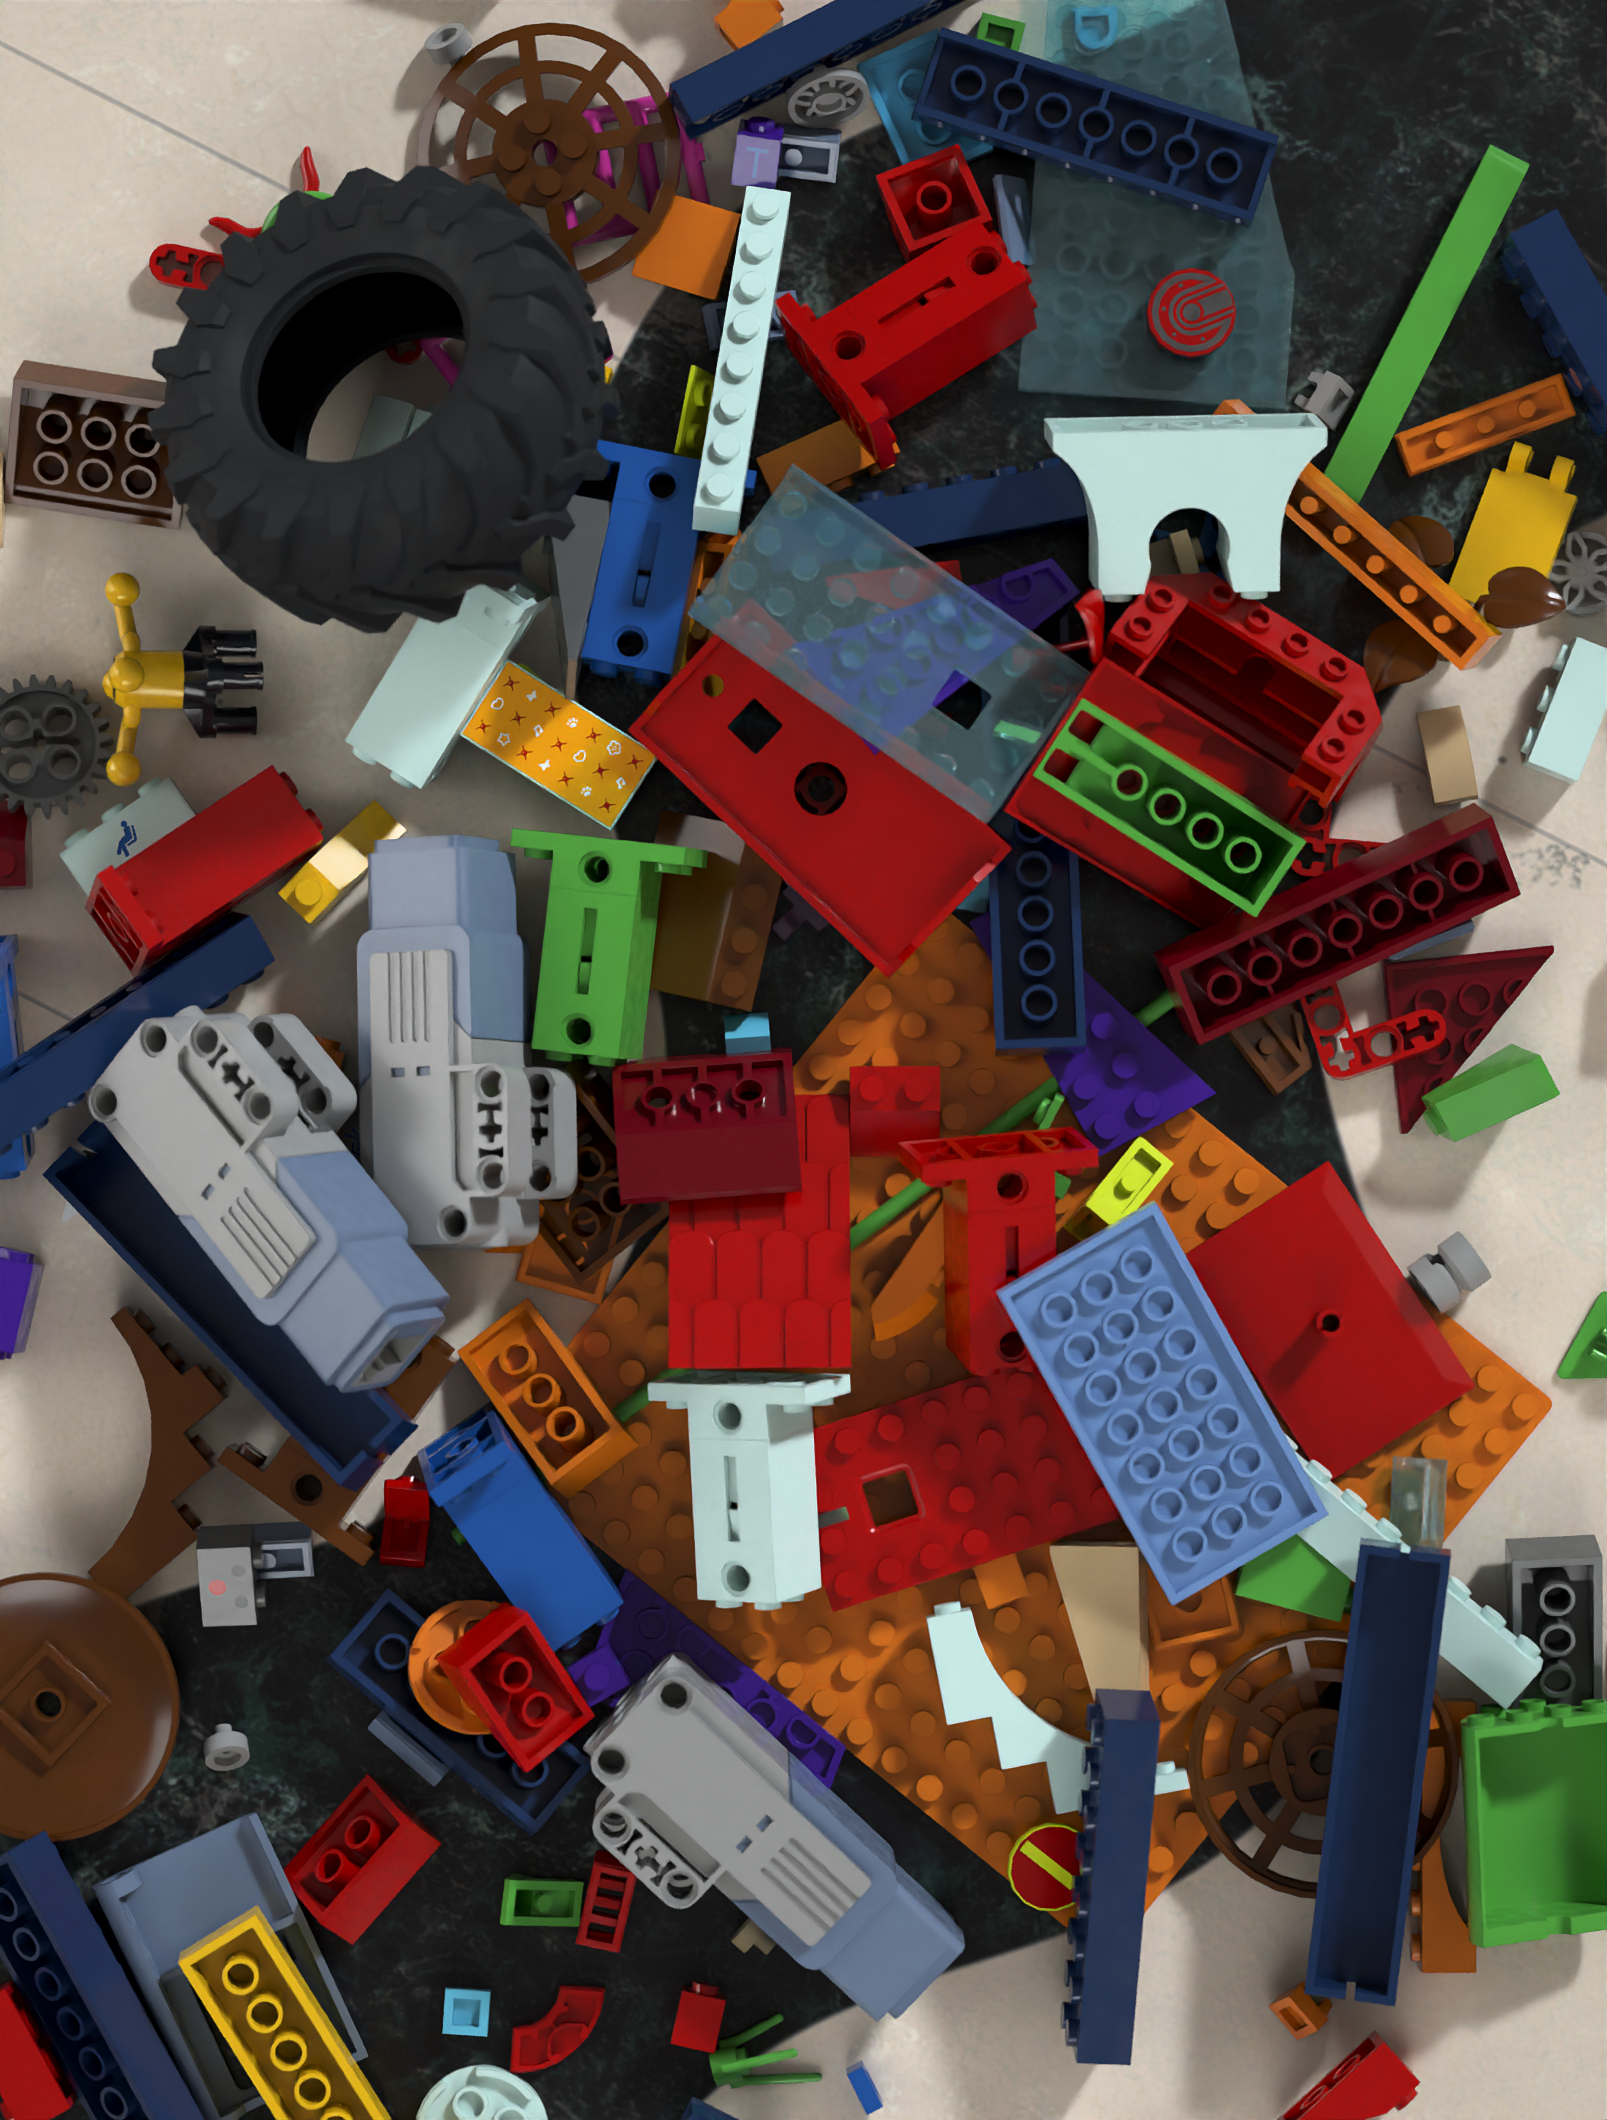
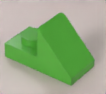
[500,1873,584,1927]

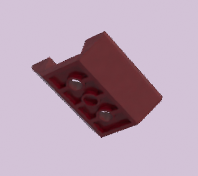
[612,1047,802,1205]

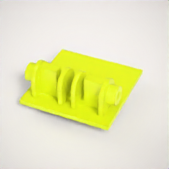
[674,365,715,460]

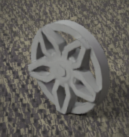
[786,65,870,128]
[1548,531,1607,615]

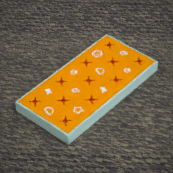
[459,659,657,831]

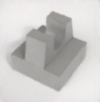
[1294,371,1357,432]

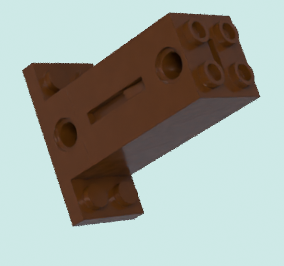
[217,1334,459,1567]

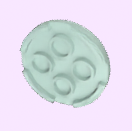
[416,2065,548,2120]

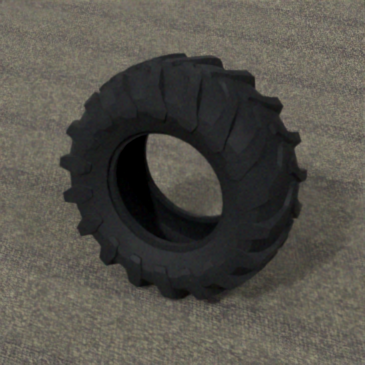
[147,165,621,634]

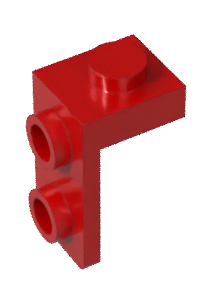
[380,1476,431,1569]

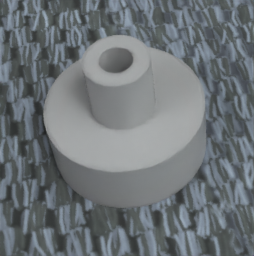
[425,22,472,67]
[203,1723,250,1771]

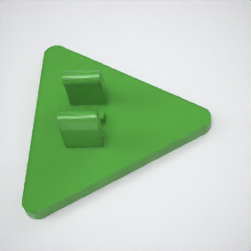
[1557,1291,1607,1379]

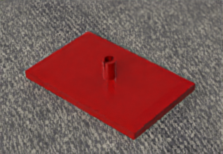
[1185,1161,1476,1481]

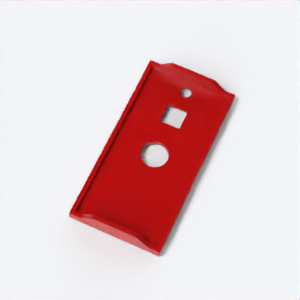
[628,598,1014,979]

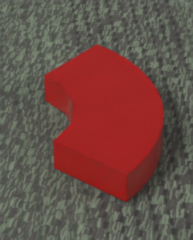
[510,1984,606,2073]

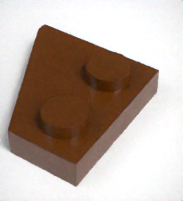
[1226,1001,1312,1096]

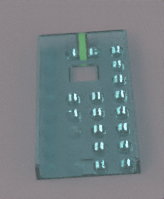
[687,464,1090,824]

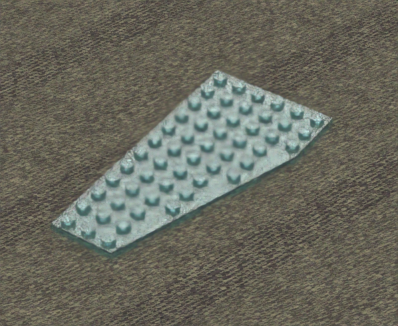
[1018,0,1295,412]

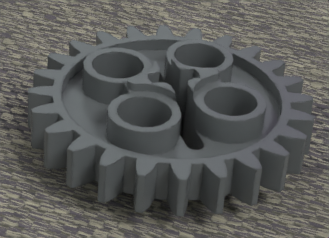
[0,674,114,819]

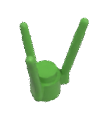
[709,2013,822,2089]

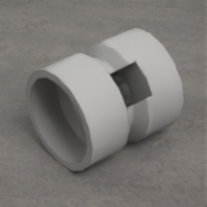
[1407,1231,1492,1314]

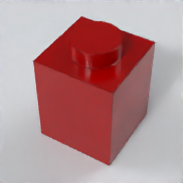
[670,1981,727,2053]

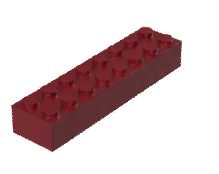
[1153,803,1521,1046]

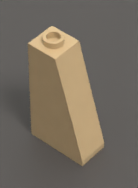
[1050,1540,1149,1702]

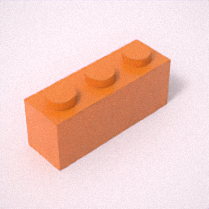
[756,420,900,513]

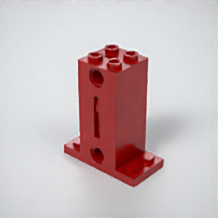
[774,219,1038,471]
[85,765,324,978]
[898,1127,1099,1376]

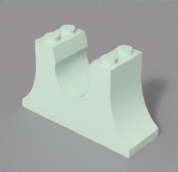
[1044,413,1327,602]

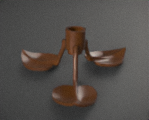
[1363,516,1566,693]

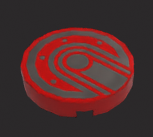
[1146,268,1236,359]

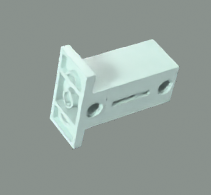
[345,576,551,789]
[648,1370,851,1610]

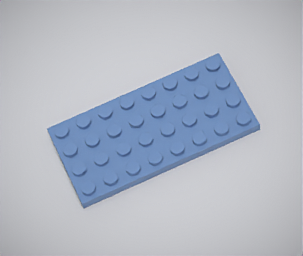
[995,1201,1329,1606]

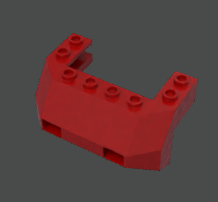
[1102,572,1383,808]

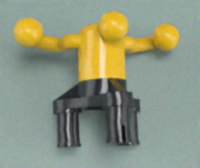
[102,572,264,787]

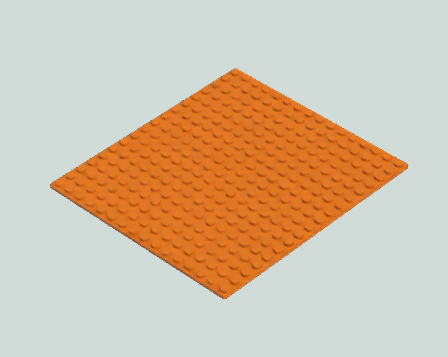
[504,914,1552,1928]

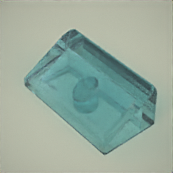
[1390,1456,1448,1548]

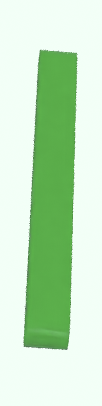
[1323,144,1530,504]

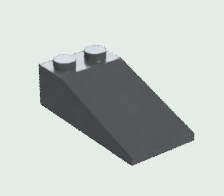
[542,495,612,700]
[1505,1535,1603,1708]

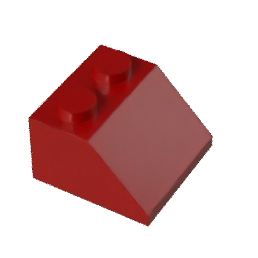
[876,144,993,264]
[849,1066,940,1157]

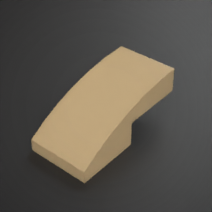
[1416,705,1478,807]

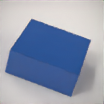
[846,2060,883,2115]

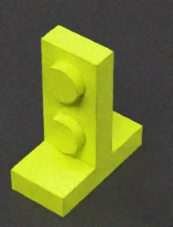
[1063,1135,1174,1242]

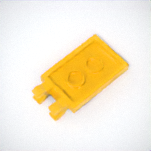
[1449,441,1578,608]

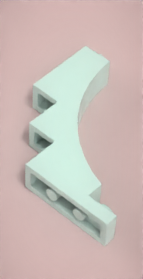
[925,1601,1190,1814]

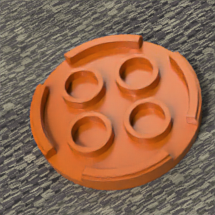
[408,1600,501,1735]

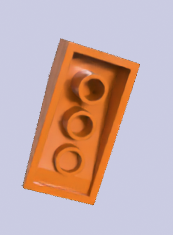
[457,1297,639,1500]

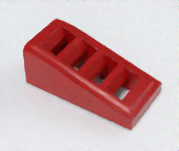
[575,1850,637,1953]

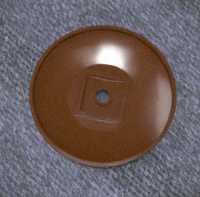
[0,1572,180,1842]

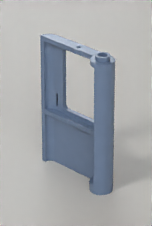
[92,1812,369,2120]

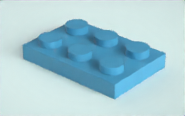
[857,28,993,165]

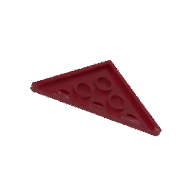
[1381,945,1554,1134]

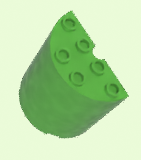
[1460,1699,1607,1948]

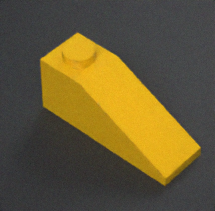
[278,800,406,927]

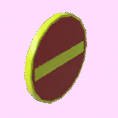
[1007,1823,1080,1911]

